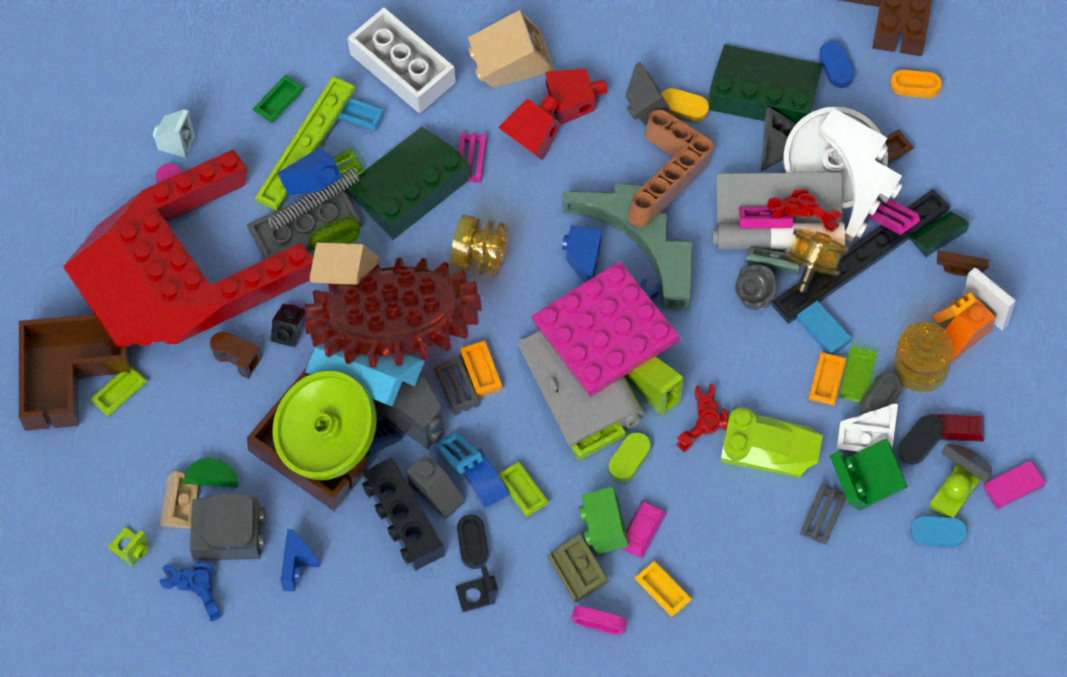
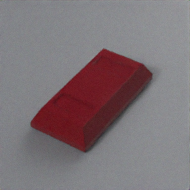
[929,414,984,442]

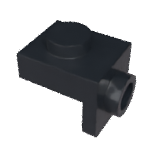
[271,304,308,347]

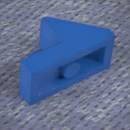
[281,529,319,591]

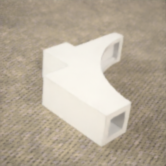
[818,107,903,242]

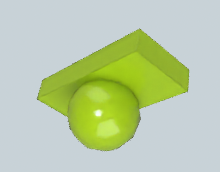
[929,464,981,518]

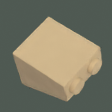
[468,10,555,88]

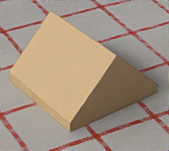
[310,243,380,285]

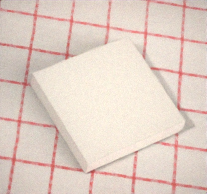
[962,268,1016,331]

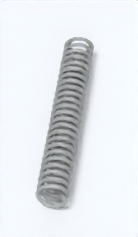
[268,168,359,230]

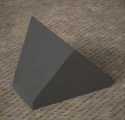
[761,107,796,172]

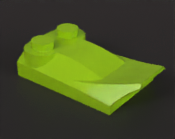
[721,408,823,478]

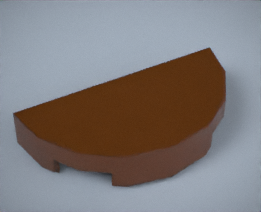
[937,250,989,276]

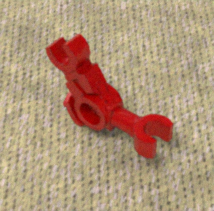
[767,189,842,232]
[677,384,729,452]

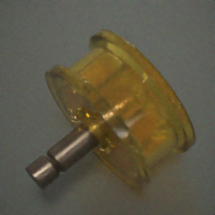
[785,228,849,293]

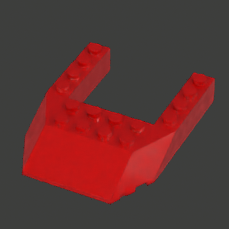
[63,149,313,347]

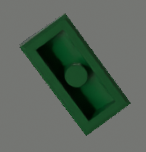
[910,211,969,258]

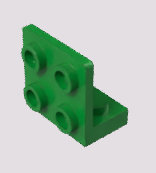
[829,439,908,511]

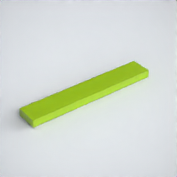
[255,76,356,211]

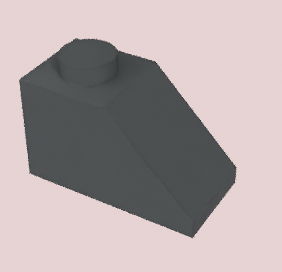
[625,62,670,125]
[406,453,465,520]

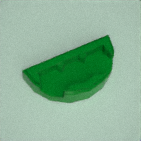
[183,458,238,488]

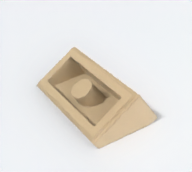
[159,470,199,529]

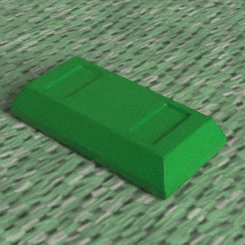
[252,75,304,123]

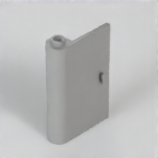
[517,331,644,447]

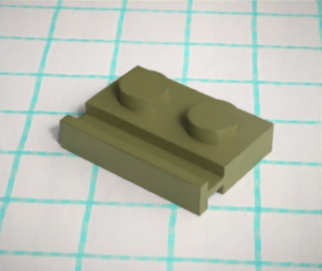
[547,534,610,603]

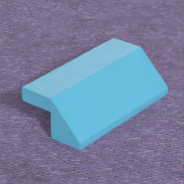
[305,330,425,406]

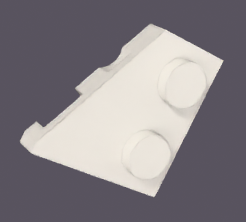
[837,404,898,452]

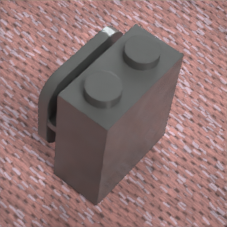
[190,494,266,561]

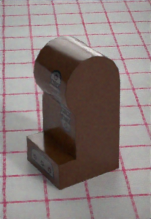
[210,332,262,379]

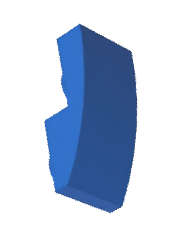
[458,448,509,509]

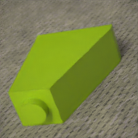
[625,356,683,416]

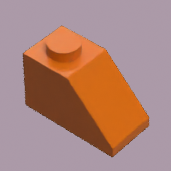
[934,299,996,362]

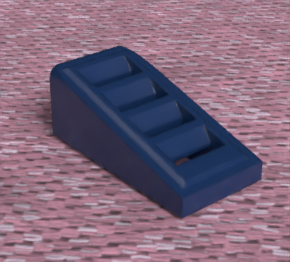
[365,419,403,457]

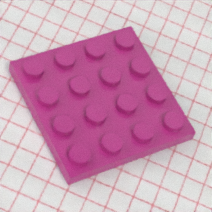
[531,261,680,397]

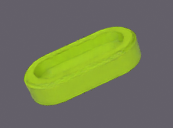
[609,433,651,482]

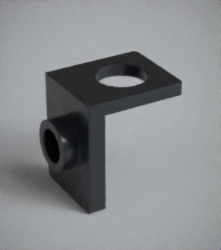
[456,566,498,612]

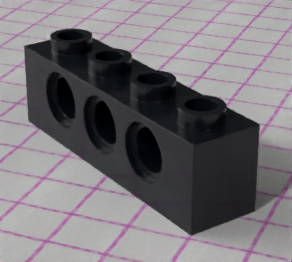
[362,457,445,571]

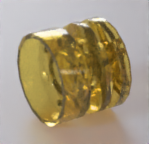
[450,214,508,277]
[893,322,954,393]

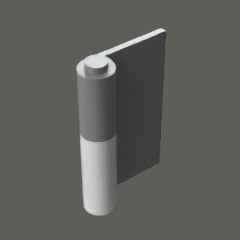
[712,172,845,250]

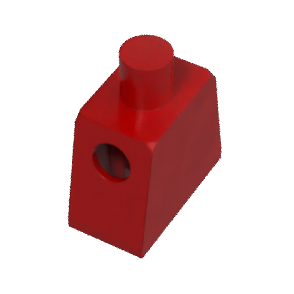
[545,69,607,125]
[498,94,561,160]

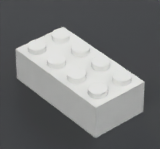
[347,8,456,114]

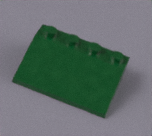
[708,44,823,124]
[345,126,472,240]

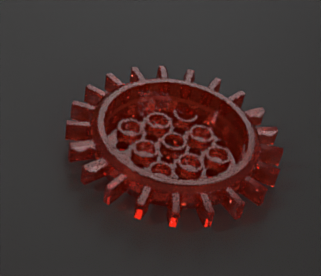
[304,257,482,367]

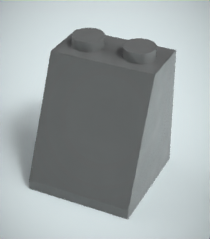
[375,352,445,449]

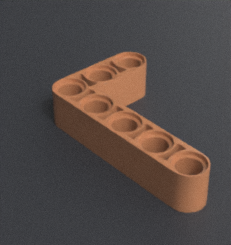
[628,109,713,227]

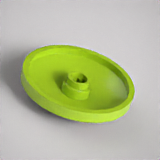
[273,371,376,480]

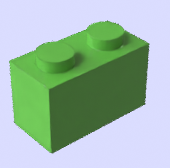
[579,486,629,555]

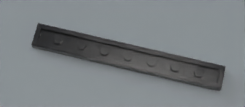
[772,189,950,324]

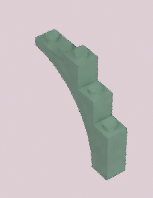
[563,183,692,310]

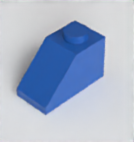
[277,147,342,196]
[562,226,602,283]

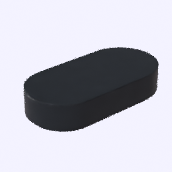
[898,415,944,465]
[457,515,489,569]

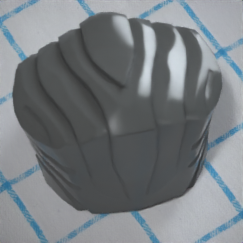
[735,264,776,310]

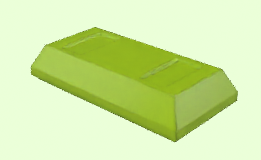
[90,366,148,417]
[498,461,549,517]

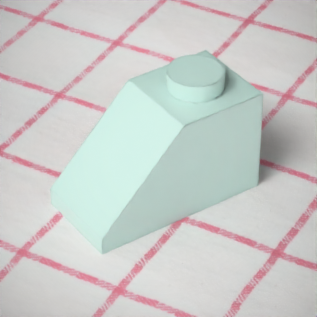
[153,110,196,158]

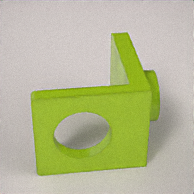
[108,527,150,567]

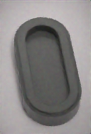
[860,372,902,414]

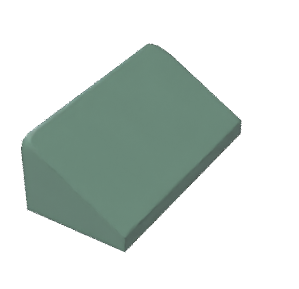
[746,247,801,275]

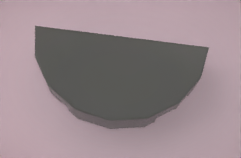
[942,444,993,483]

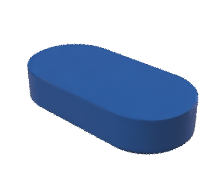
[819,41,854,88]

